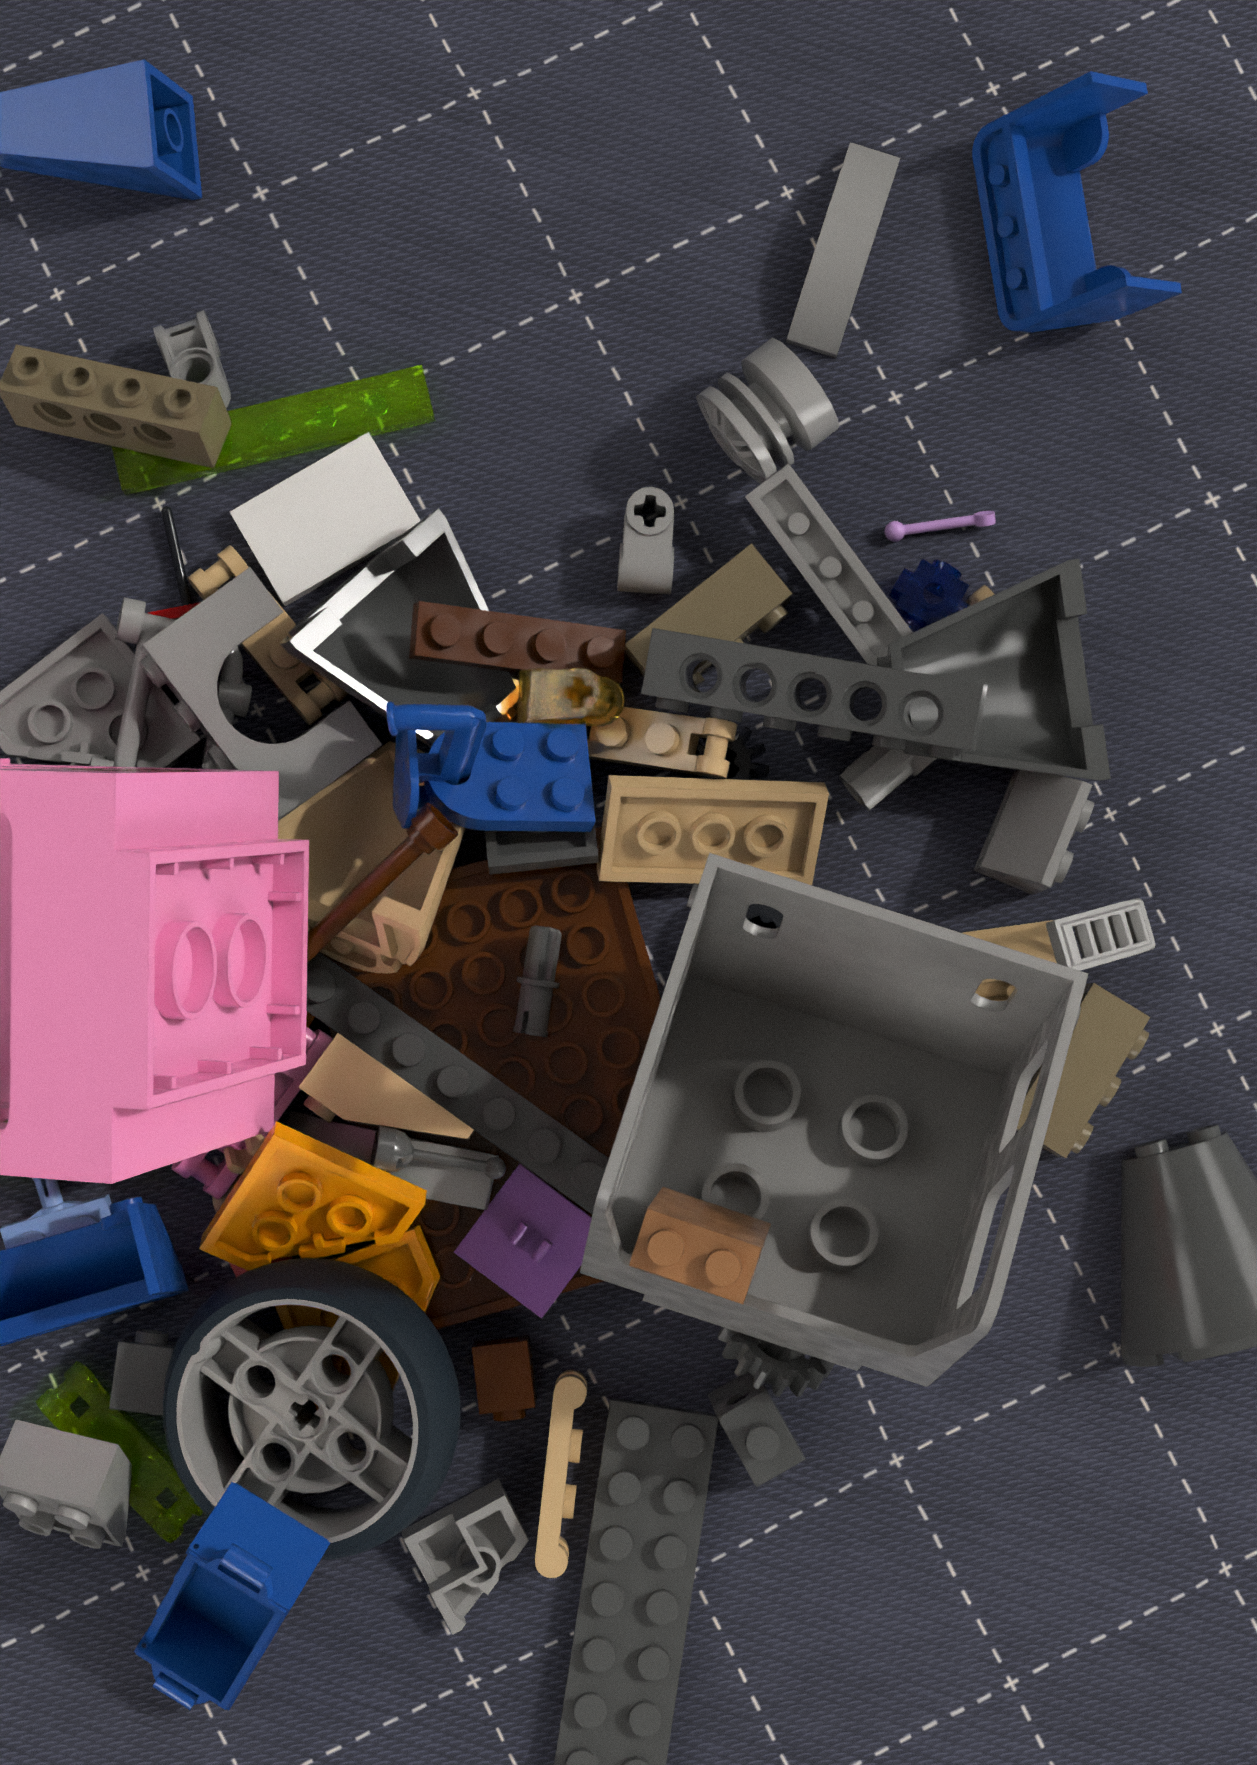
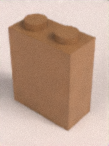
[629,1187,771,1304]

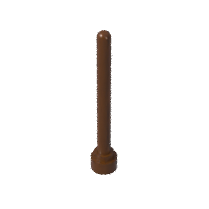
[307,803,458,963]

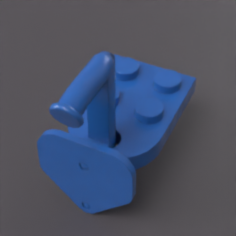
[386,701,596,832]

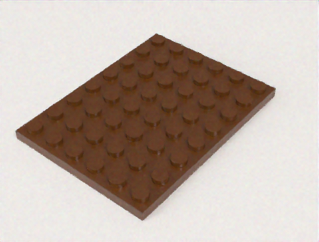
[320,827,661,1329]

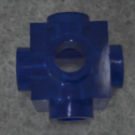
[889,559,970,632]

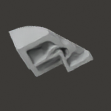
[401,1478,529,1634]

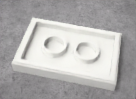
[230,432,420,606]

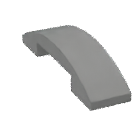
[786,142,900,358]
[287,1111,499,1210]

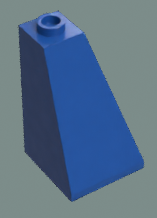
[0,59,202,200]

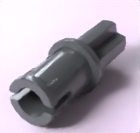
[513,925,562,1037]

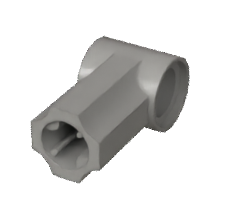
[839,746,937,812]

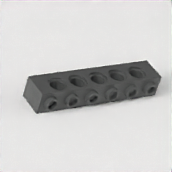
[641,628,988,760]

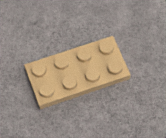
[596,775,829,885]

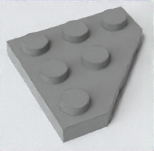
[0,613,204,768]

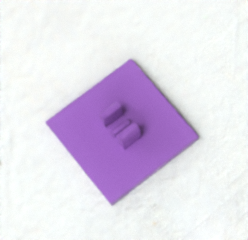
[454,1164,592,1319]

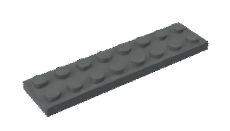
[554,1397,718,1765]

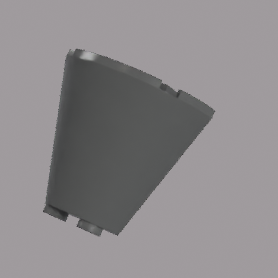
[280,508,527,748]
[877,558,1111,781]
[1121,1124,1257,1367]

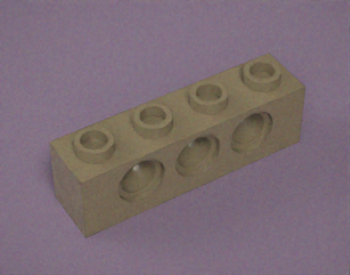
[0,344,232,468]

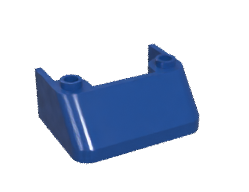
[972,71,1182,333]
[0,1197,189,1347]

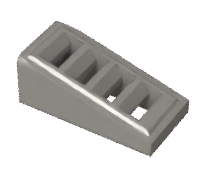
[1046,898,1156,971]

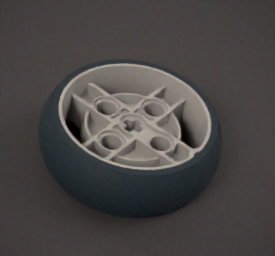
[163,1258,460,1560]

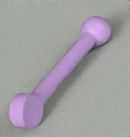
[884,511,996,542]

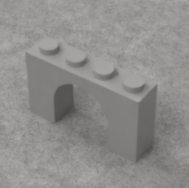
[139,567,382,821]

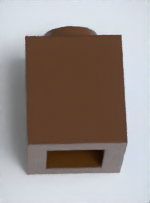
[472,1335,537,1421]

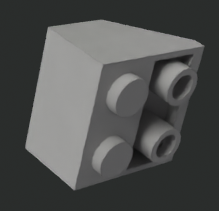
[974,769,1094,895]
[0,1420,132,1549]

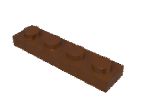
[409,601,626,686]

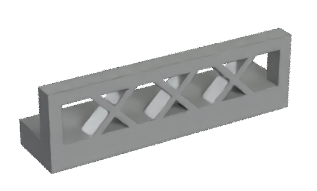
[745,463,913,666]

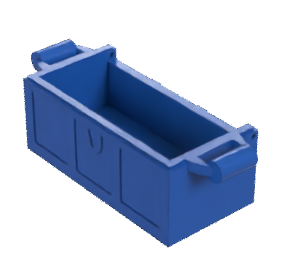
[134,1482,330,1711]

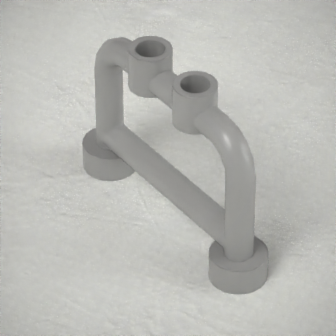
[89,597,252,769]

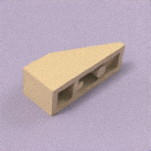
[298,1033,475,1140]

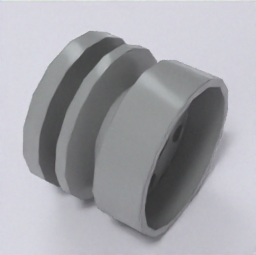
[696,337,839,484]

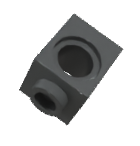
[109,1329,177,1415]

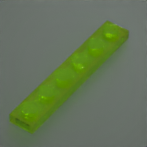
[112,365,436,495]

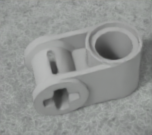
[153,310,231,408]
[617,487,674,595]

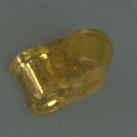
[517,668,625,727]

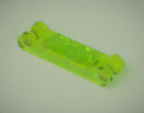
[36,1361,204,1543]

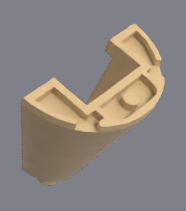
[278,741,466,974]

